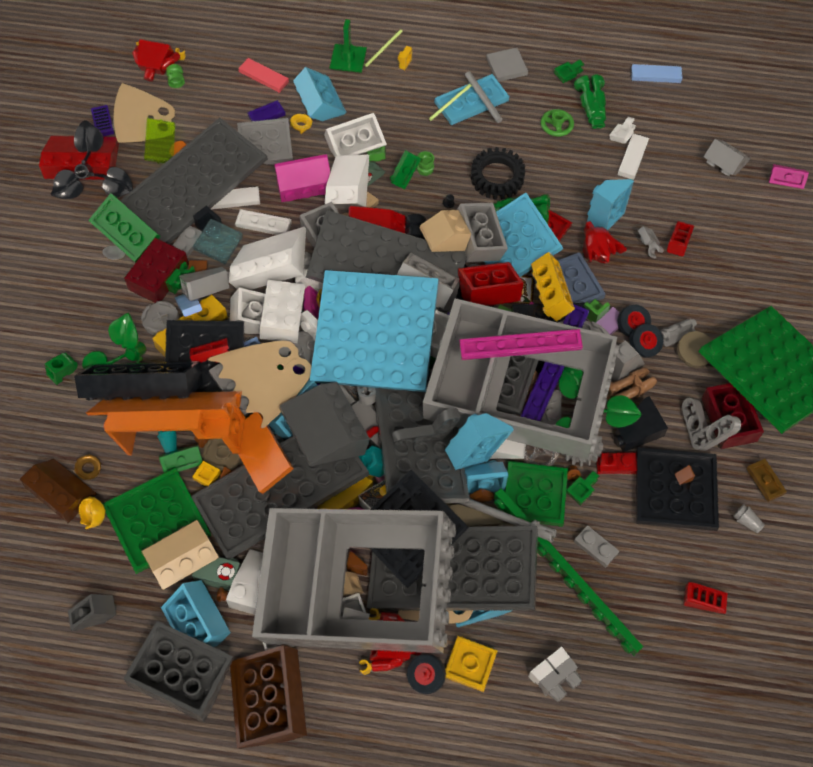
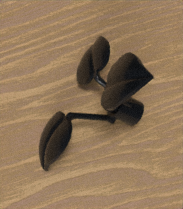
[51,120,133,199]

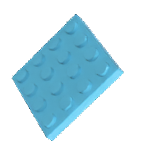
[484,193,563,277]

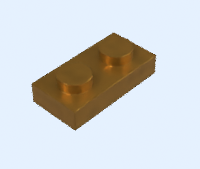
[747,459,787,502]

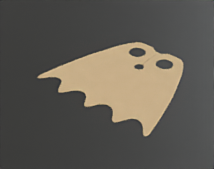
[208,341,312,428]

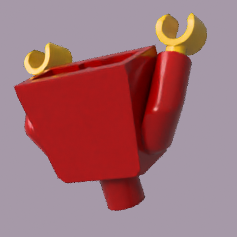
[132,39,185,82]
[359,608,421,675]

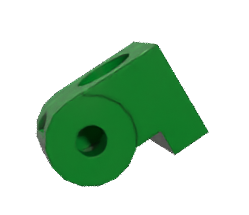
[45,353,78,385]

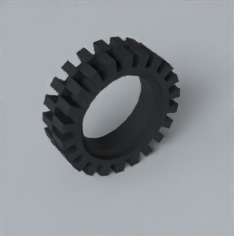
[471,147,526,200]

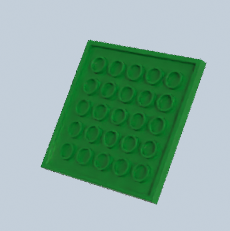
[698,306,813,434]

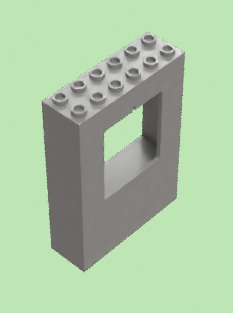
[423,299,620,460]
[252,508,456,653]

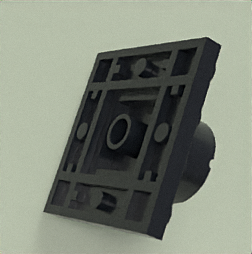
[370,470,469,588]

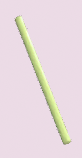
[365,29,402,67]
[429,84,471,121]

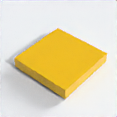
[445,636,498,692]

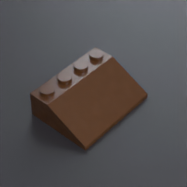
[230,645,307,749]

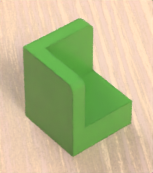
[584,299,610,323]

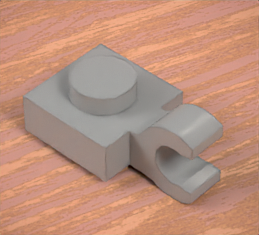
[638,226,664,258]

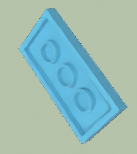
[435,74,509,125]

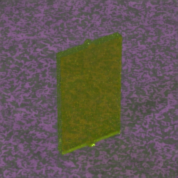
[144,118,175,164]

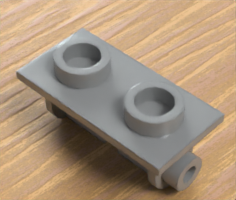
[660,318,697,347]

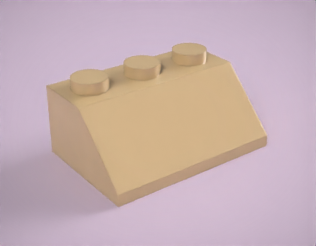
[142,520,219,590]

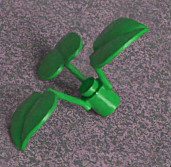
[82,313,146,369]
[555,367,641,428]

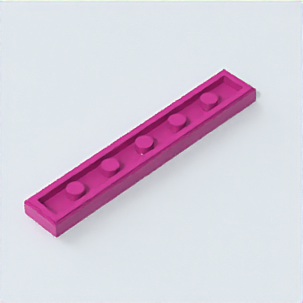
[460,329,583,360]

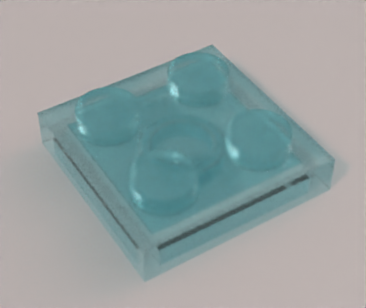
[193,219,243,265]

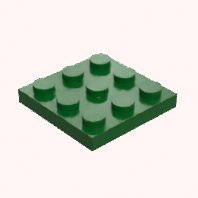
[503,461,568,527]

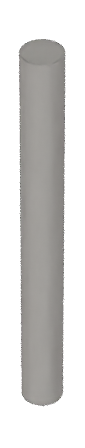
[465,71,503,123]

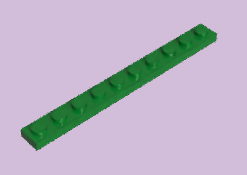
[494,488,643,656]

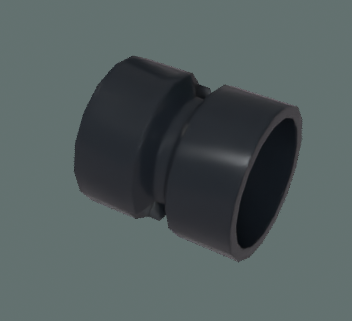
[405,214,427,240]

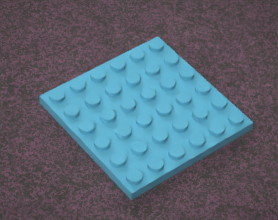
[310,270,439,392]

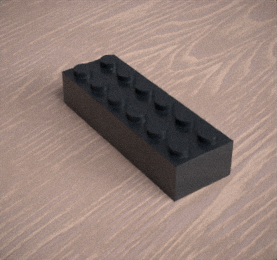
[74,361,203,401]

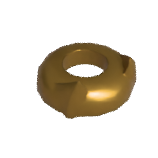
[74,454,101,480]

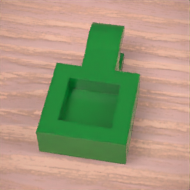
[554,60,584,83]
[166,262,195,294]
[566,471,599,506]

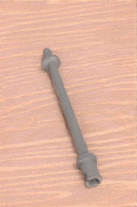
[460,499,557,542]

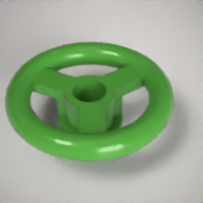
[541,109,574,137]

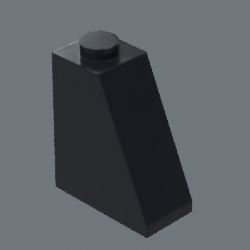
[614,396,668,453]

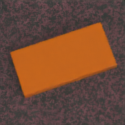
[238,412,294,494]

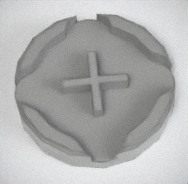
[141,301,179,335]

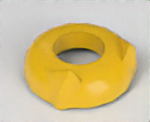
[290,114,312,134]

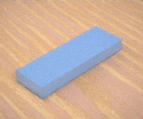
[631,64,682,83]
[174,294,202,317]

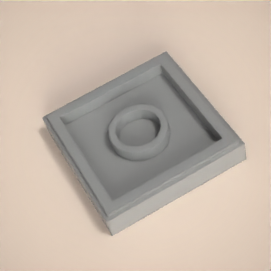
[486,48,528,82]

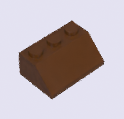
[20,459,97,523]

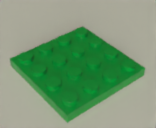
[103,468,211,574]

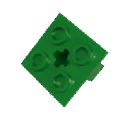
[329,19,367,73]

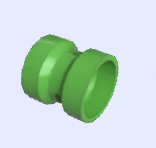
[166,64,185,88]
[417,151,434,176]

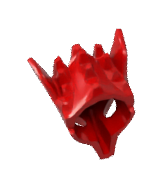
[583,221,627,264]

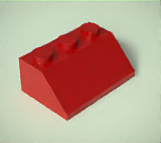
[458,262,524,306]

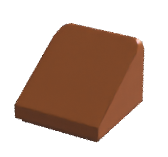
[347,551,368,576]

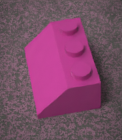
[275,154,330,202]

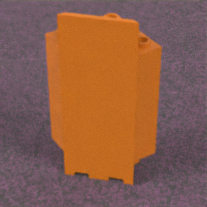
[86,391,246,456]

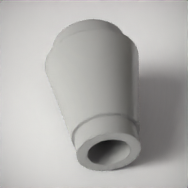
[733,504,765,533]

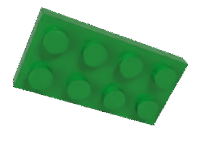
[88,193,161,263]

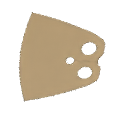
[114,83,175,143]

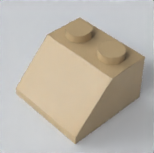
[420,210,471,252]

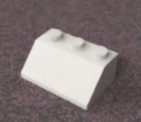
[324,113,387,157]

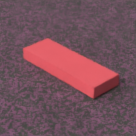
[239,58,289,93]

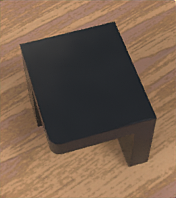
[193,206,223,238]

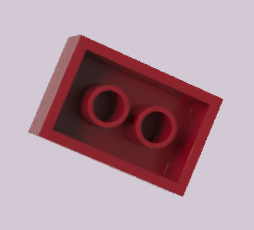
[124,238,189,303]
[701,383,764,449]

